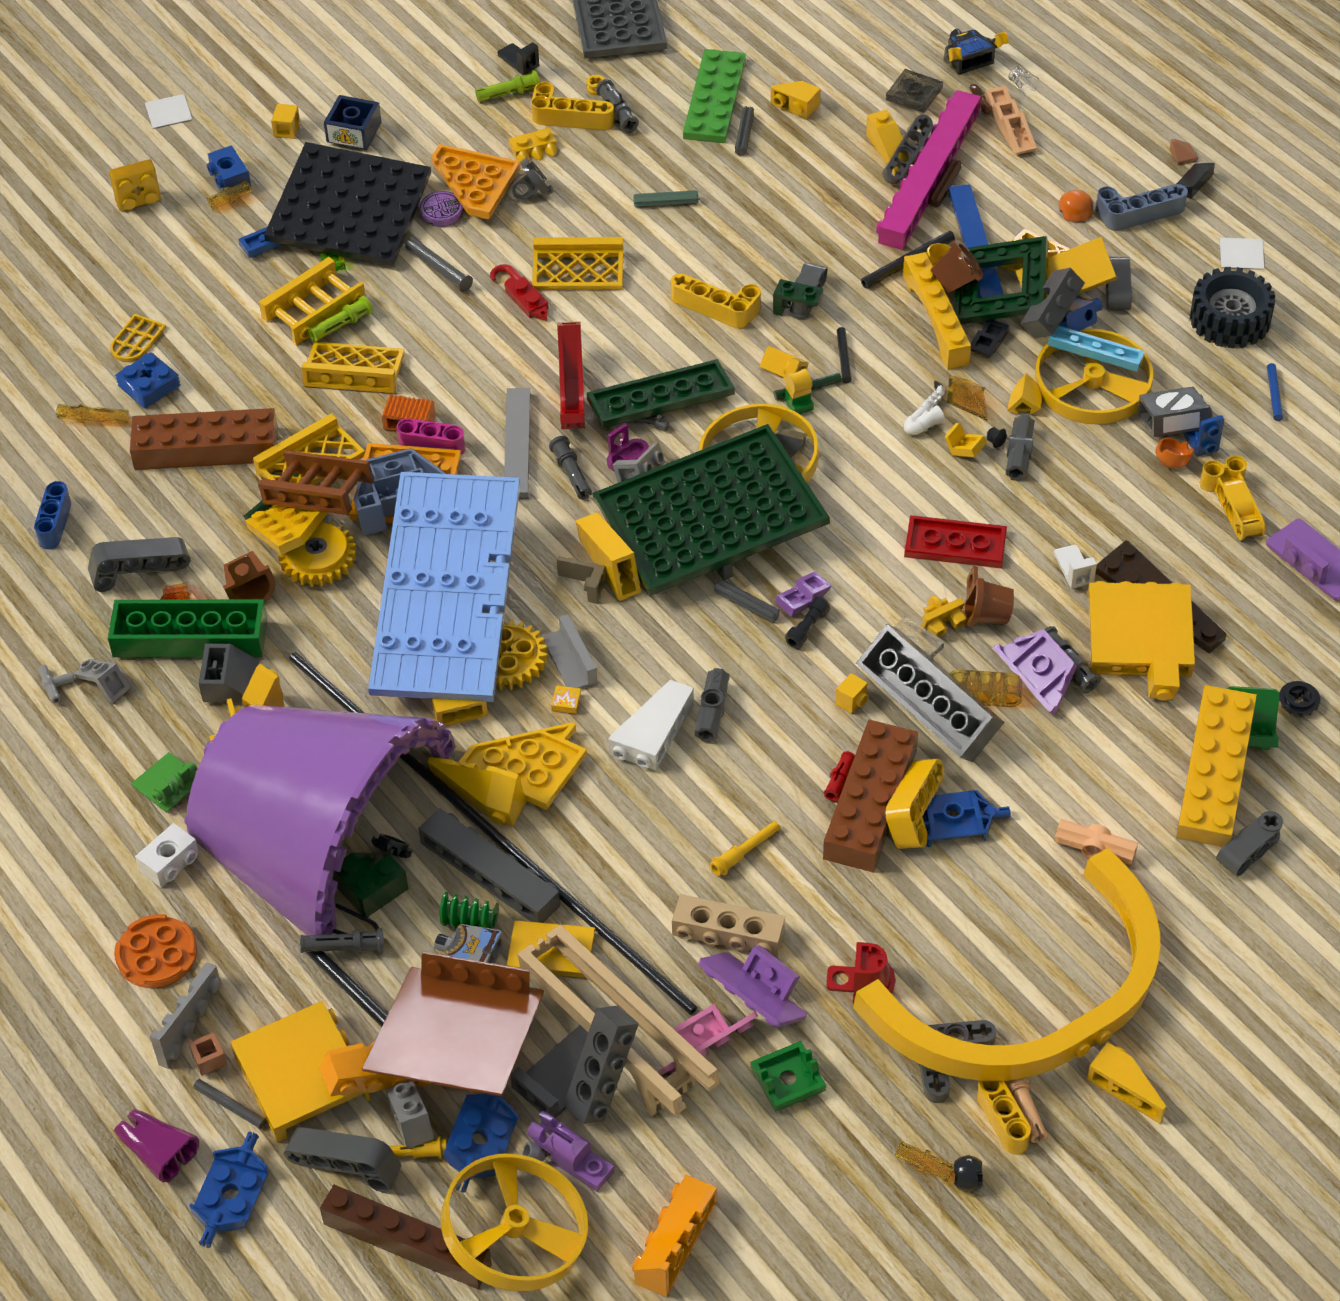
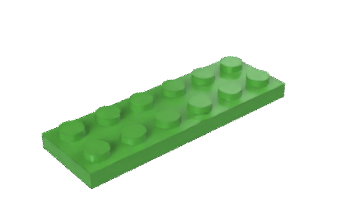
[683,49,746,143]

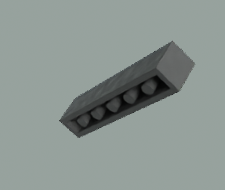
[418,808,560,923]

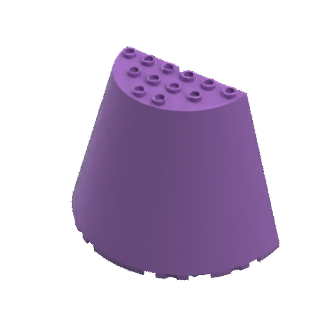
[185,705,456,935]

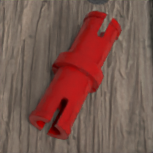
[823,751,855,802]

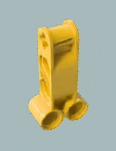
[1200,455,1266,541]

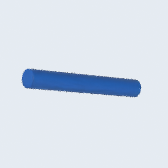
[1267,363,1283,421]

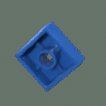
[115,352,181,408]

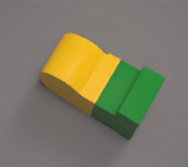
[785,369,814,414]

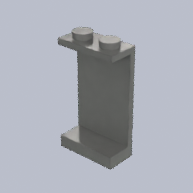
[510,1024,588,1118]

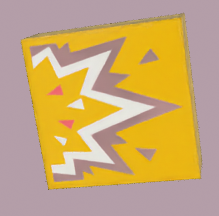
[551,686,581,714]

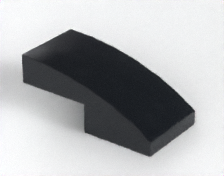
[971,320,1009,358]

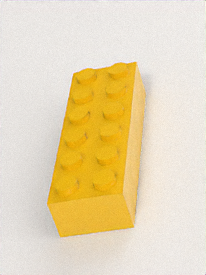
[1176,685,1257,847]

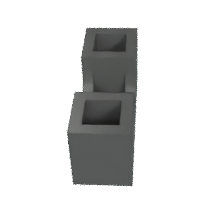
[1020,268,1085,338]

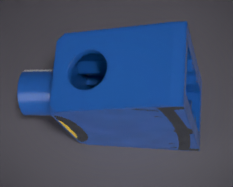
[1059,295,1103,331]

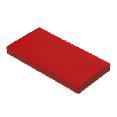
[904,515,1007,568]

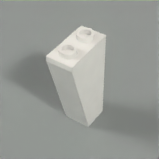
[608,680,694,771]

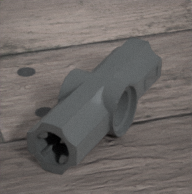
[1006,414,1035,481]
[695,668,730,742]

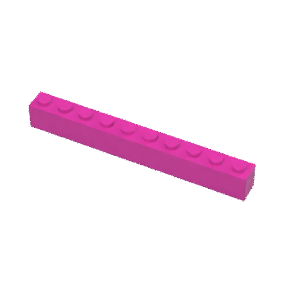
[876,90,981,250]

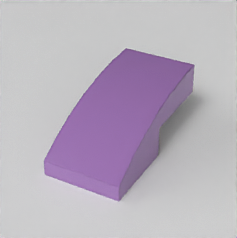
[775,571,831,617]

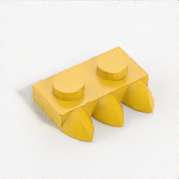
[508,128,557,162]

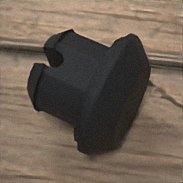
[986,427,1007,448]

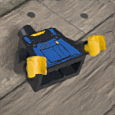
[943,29,1009,75]

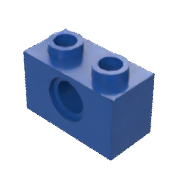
[206,145,251,196]

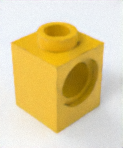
[271,104,301,139]

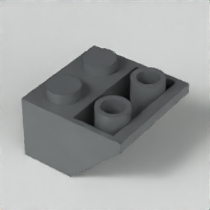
[198,644,259,703]

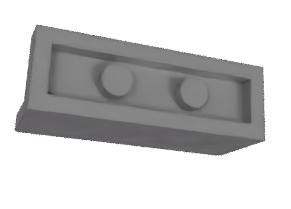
[542,614,598,689]

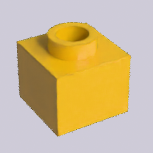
[835,673,868,714]

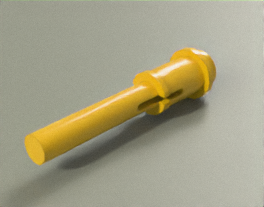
[709,821,780,876]
[389,1136,448,1159]

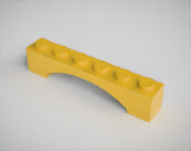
[903,252,971,370]

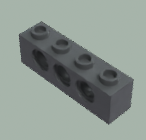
[563,1005,639,1124]

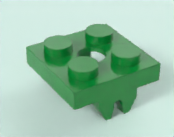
[750,1041,826,1112]

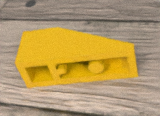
[866,109,914,175]
[1087,1042,1166,1124]

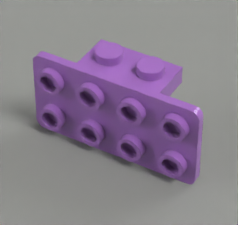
[1266,519,1340,601]
[698,945,807,1027]

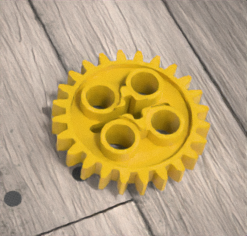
[496,619,547,691]

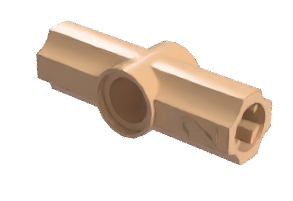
[1054,819,1138,865]

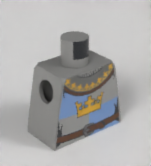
[434,924,503,964]

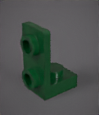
[773,279,823,316]

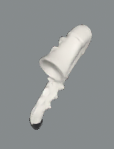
[903,380,946,435]

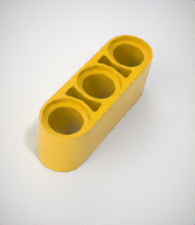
[977,1081,1031,1155]

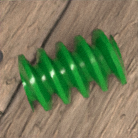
[439,892,499,929]

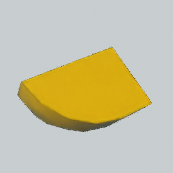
[1007,373,1042,414]

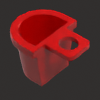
[826,942,896,1004]

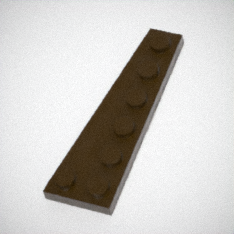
[1095,540,1226,654]

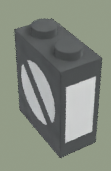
[1139,386,1212,437]

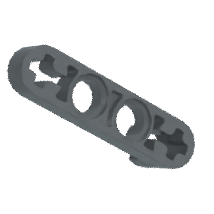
[882,114,933,184]

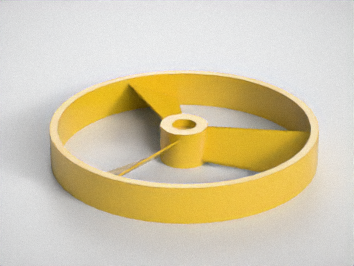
[1034,329,1153,424]
[699,404,819,483]
[440,1154,588,1291]

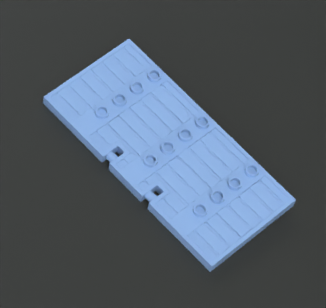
[368,472,520,702]

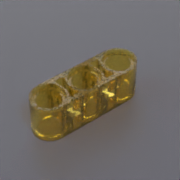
[950,670,1022,707]

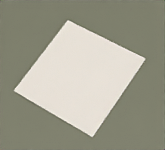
[145,94,192,128]
[1220,237,1264,269]

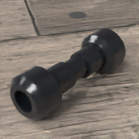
[785,597,830,648]

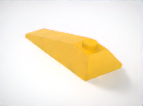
[427,757,526,827]

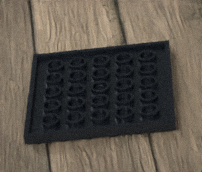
[264,142,431,267]

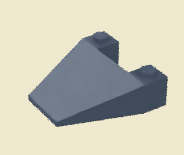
[354,448,446,535]

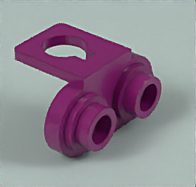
[607,424,649,472]

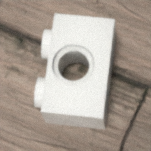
[135,823,199,888]

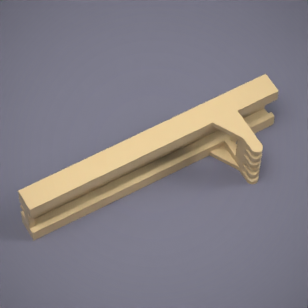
[517,924,720,1116]

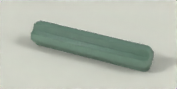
[633,190,699,207]

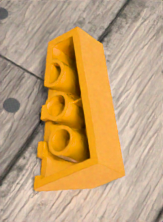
[320,1042,431,1096]
[632,1174,717,1297]

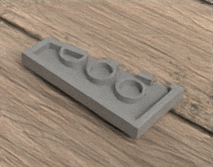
[150,963,221,1069]

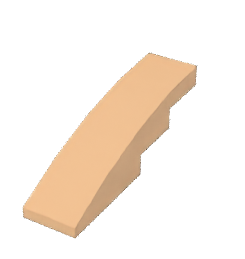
[984,86,1037,155]

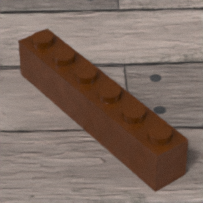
[320,1184,492,1290]

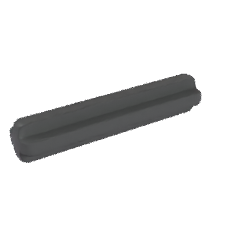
[735,106,754,155]
[714,579,780,622]

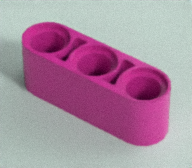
[396,419,465,455]

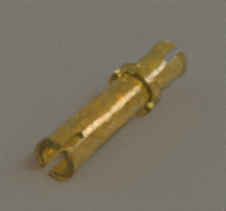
[56,404,129,425]

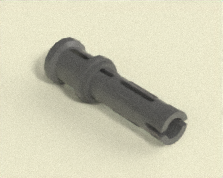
[549,436,592,500]
[300,928,384,954]

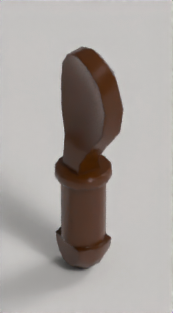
[969,84,991,114]

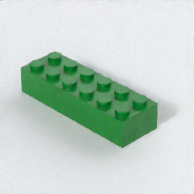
[108,599,268,657]

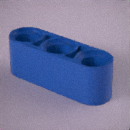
[34,481,71,549]

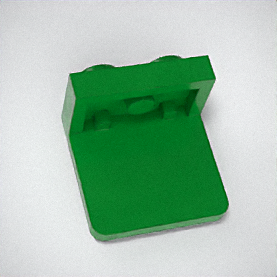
[1227,686,1279,750]

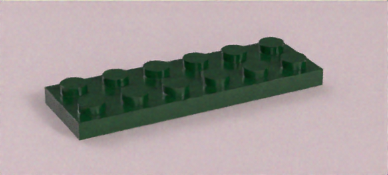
[587,359,735,429]

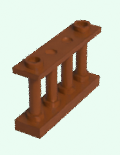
[258,450,374,515]

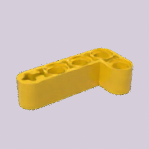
[531,82,614,130]
[670,274,761,329]
[886,759,944,849]

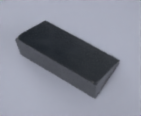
[1176,163,1215,199]

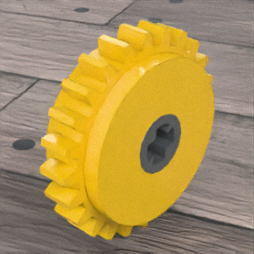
[278,521,357,587]

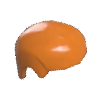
[1059,190,1093,222]
[1155,437,1195,469]

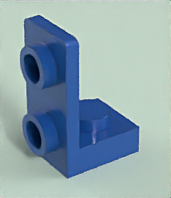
[1184,415,1225,457]

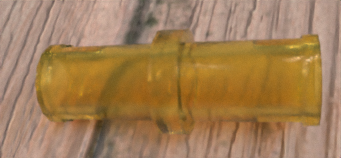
[207,180,253,210]
[895,1141,954,1182]

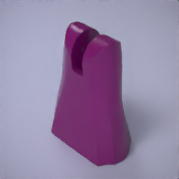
[114,1109,199,1183]

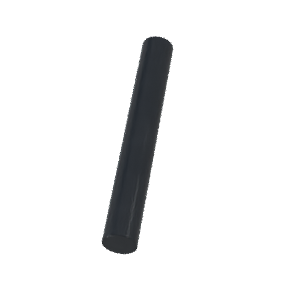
[836,327,852,383]

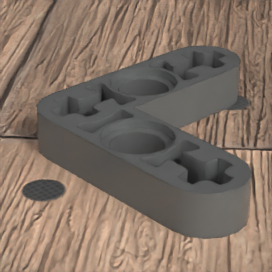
[919,1020,996,1103]

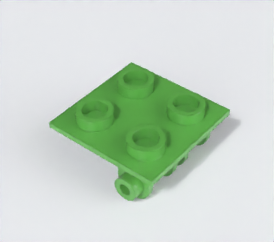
[131,752,197,813]

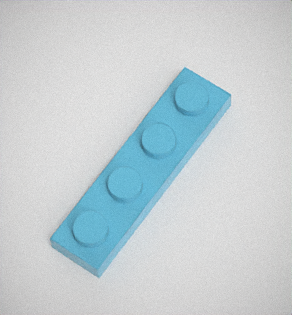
[1048,326,1145,372]

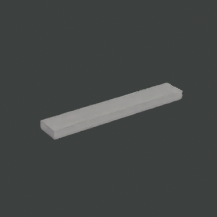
[504,388,531,498]

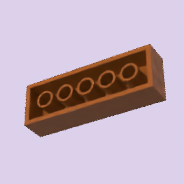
[130,408,278,470]
[823,719,918,873]

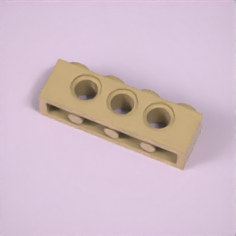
[672,894,785,958]

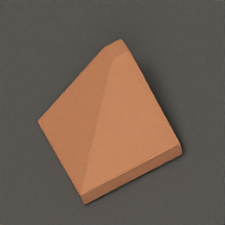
[1169,139,1198,164]

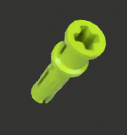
[475,70,540,103]
[308,296,373,342]

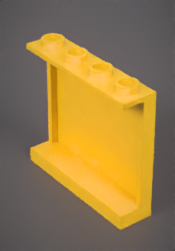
[1087,581,1195,676]
[230,1001,370,1143]

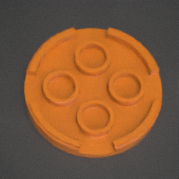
[114,914,197,988]

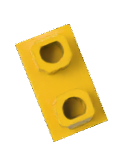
[919,596,967,639]

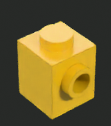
[1147,659,1180,701]

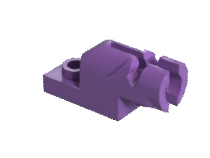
[528,1111,614,1192]

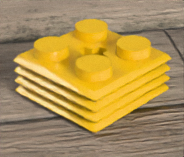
[109,159,161,211]

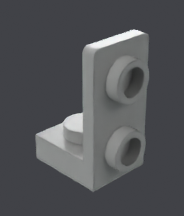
[613,442,665,483]
[74,659,132,703]

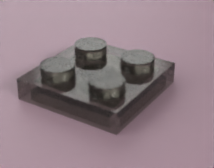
[886,69,943,113]

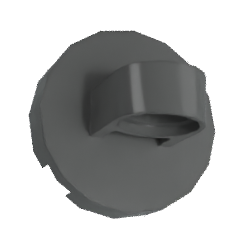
[512,157,554,200]

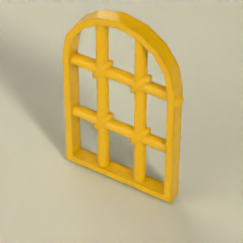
[110,314,166,362]

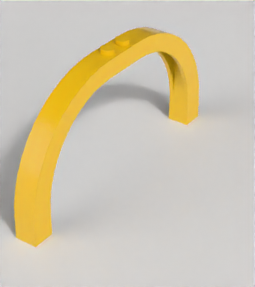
[853,848,1160,1081]

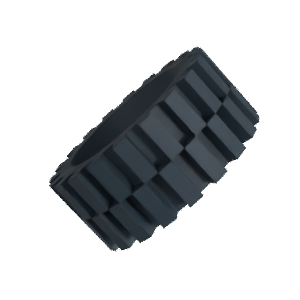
[1190,267,1275,348]

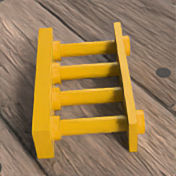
[259,257,366,345]

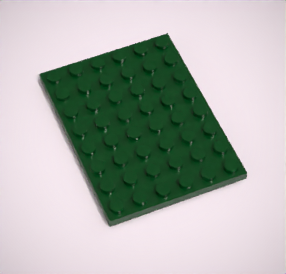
[593,424,830,596]

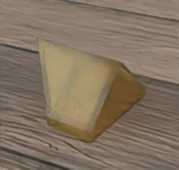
[947,376,988,421]

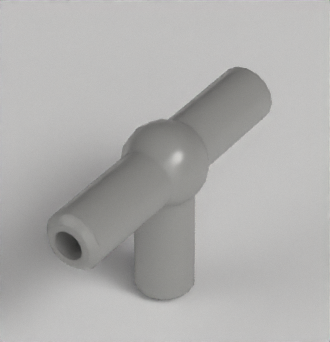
[38,665,75,703]

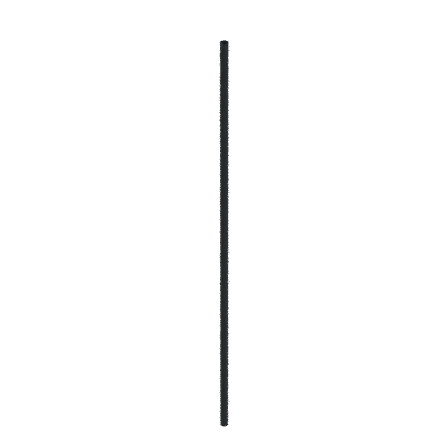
[289,652,697,1015]

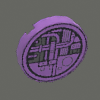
[420,191,464,227]

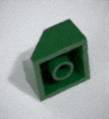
[333,852,409,918]

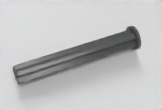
[405,237,473,292]

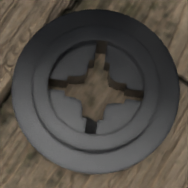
[1279,681,1321,717]
[371,833,413,858]

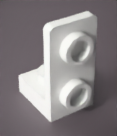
[1054,545,1097,589]

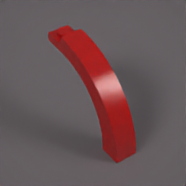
[557,321,585,429]

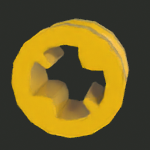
[586,75,605,95]

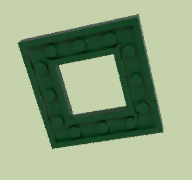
[954,236,1049,324]

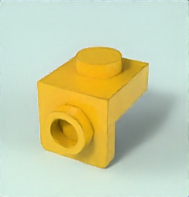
[945,423,987,457]

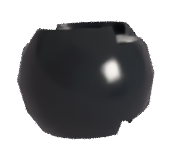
[954,1155,983,1192]

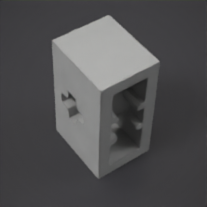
[386,1080,434,1149]

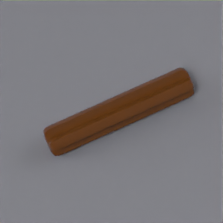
[929,159,962,207]

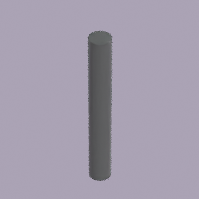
[193,1079,266,1129]

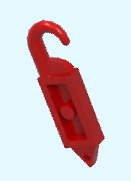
[490,264,549,321]

